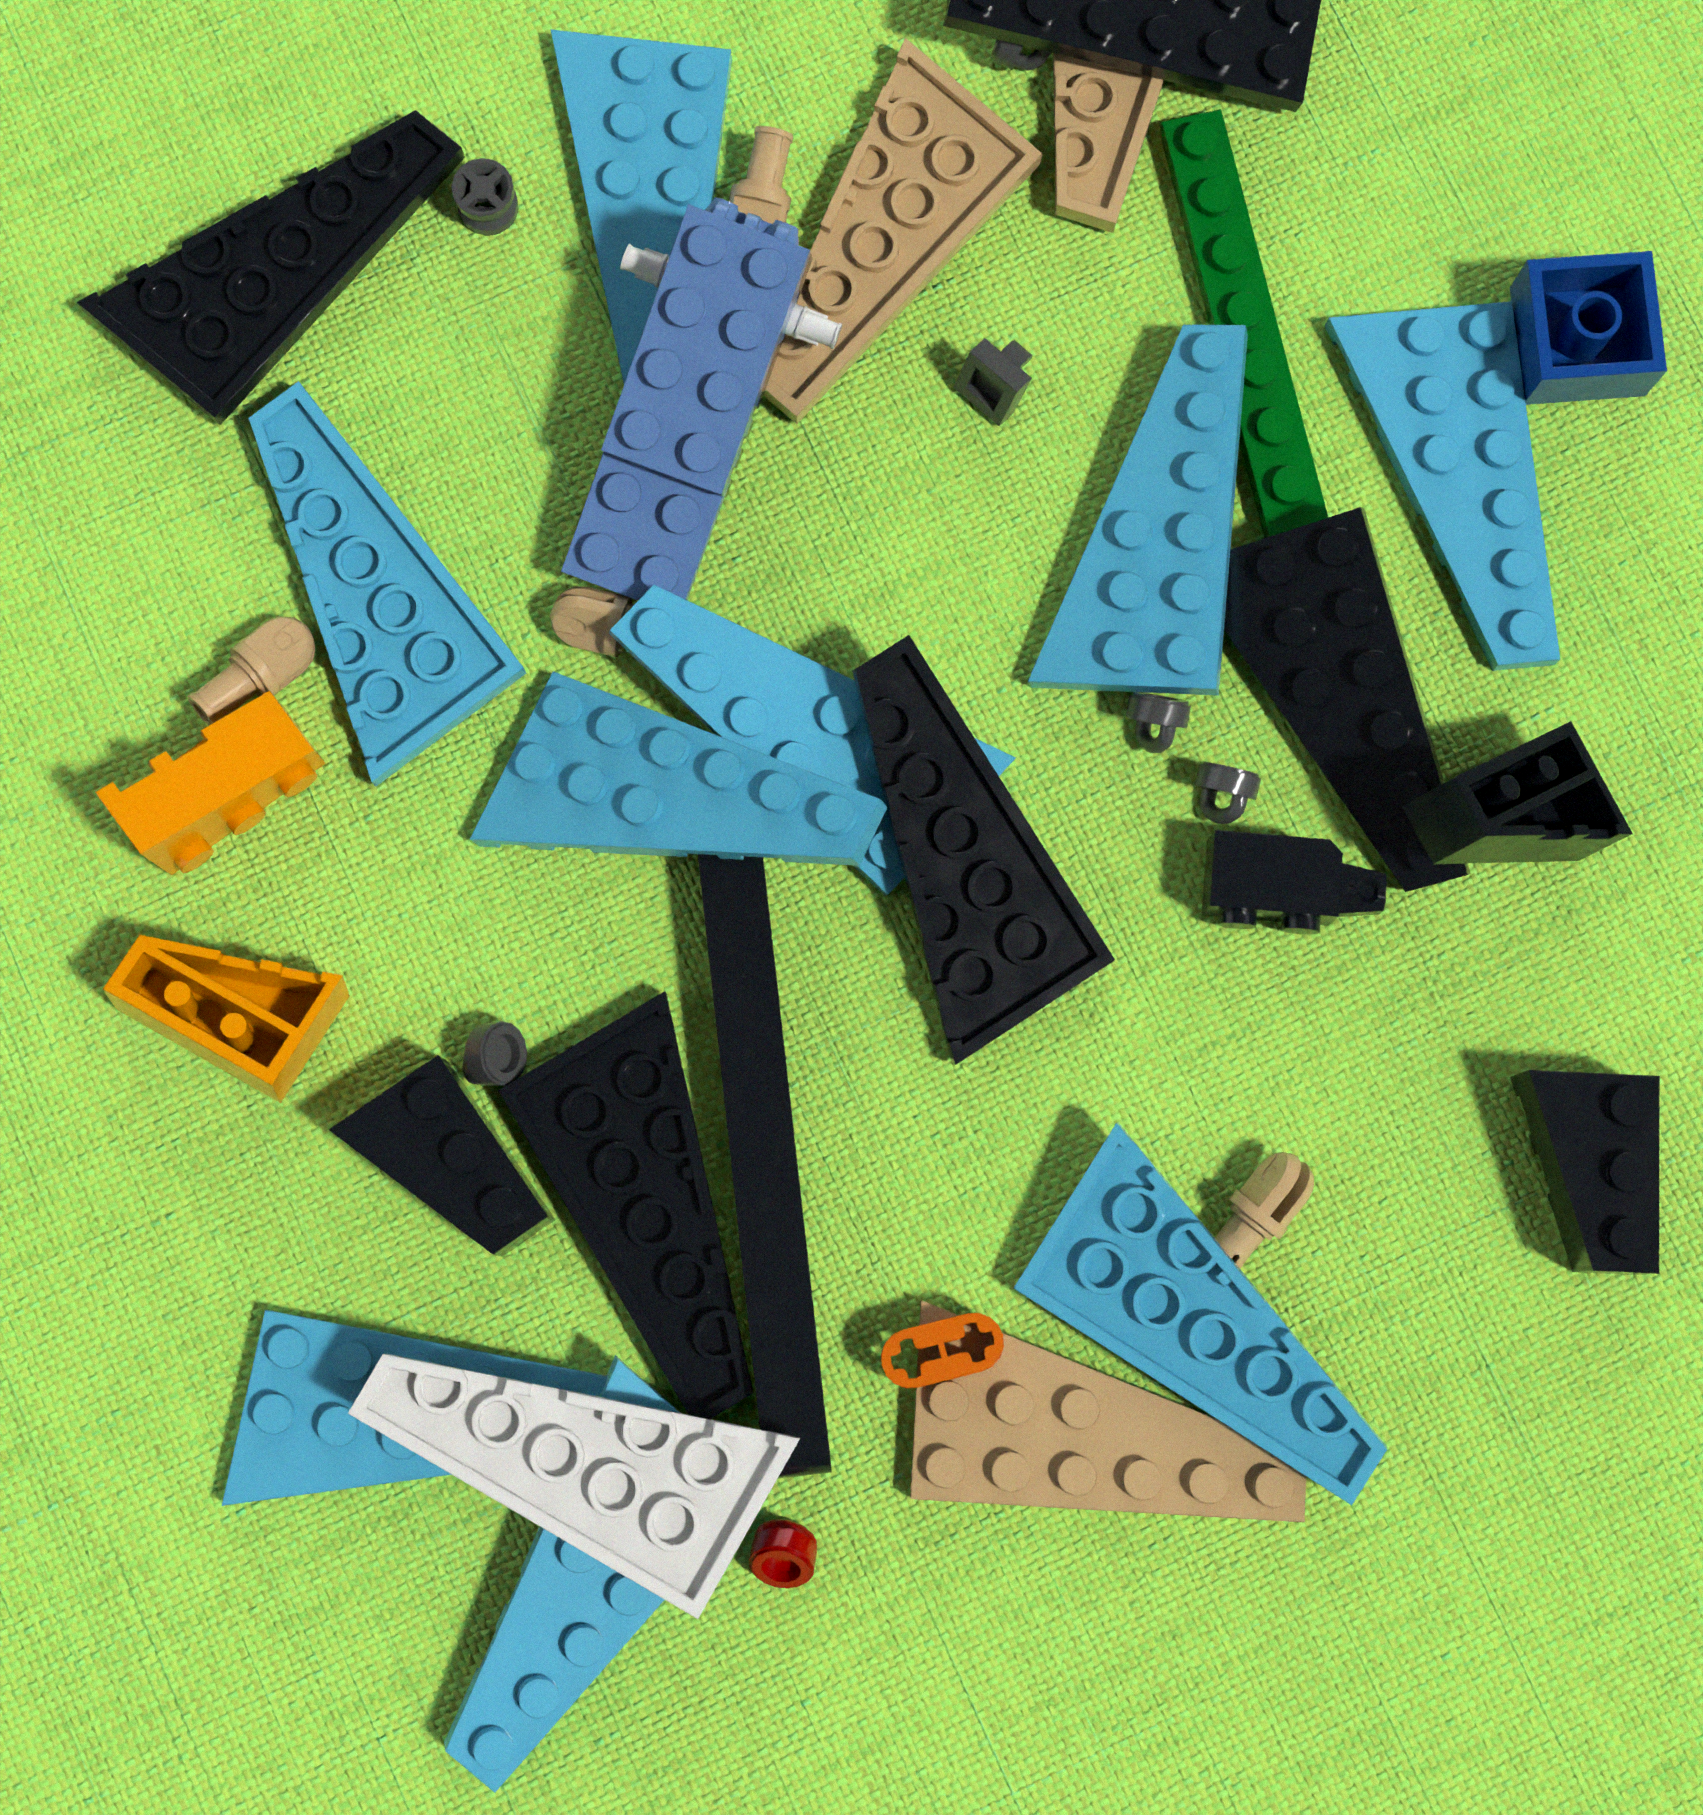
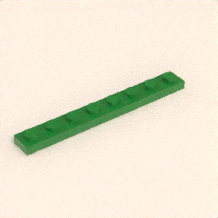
[1159,109,1328,538]

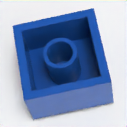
[1509,251,1667,405]

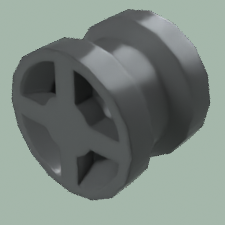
[451,158,519,236]

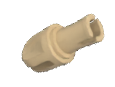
[729,126,793,224]
[550,586,634,657]
[187,616,315,726]
[1215,1152,1314,1269]

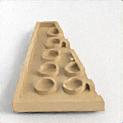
[763,38,1043,424]
[1053,53,1164,233]
[910,1300,1306,1522]

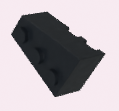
[1402,721,1633,864]
[329,1055,556,1257]
[1510,1070,1660,1275]

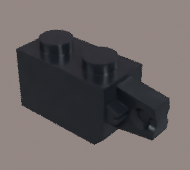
[1202,830,1387,934]

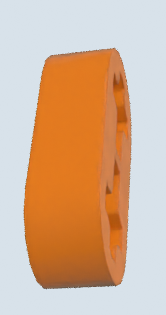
[881,1313,1004,1388]

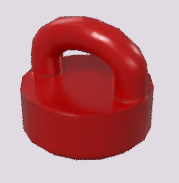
[749,1519,817,1589]

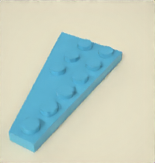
[551,30,732,384]
[1325,301,1560,671]
[249,381,526,787]
[609,585,1016,896]
[470,671,887,866]
[1014,1122,1387,1505]
[222,1310,650,1506]
[444,1355,681,1793]

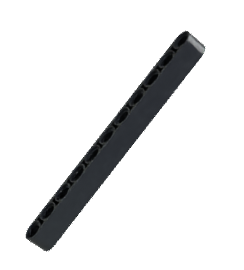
[698,854,832,1479]

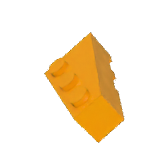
[95,691,325,875]
[103,935,350,1103]

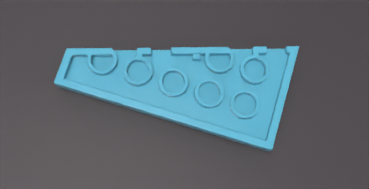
[1027,325,1248,696]

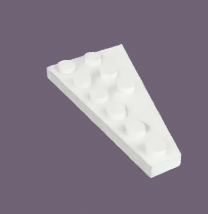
[348,1354,800,1619]

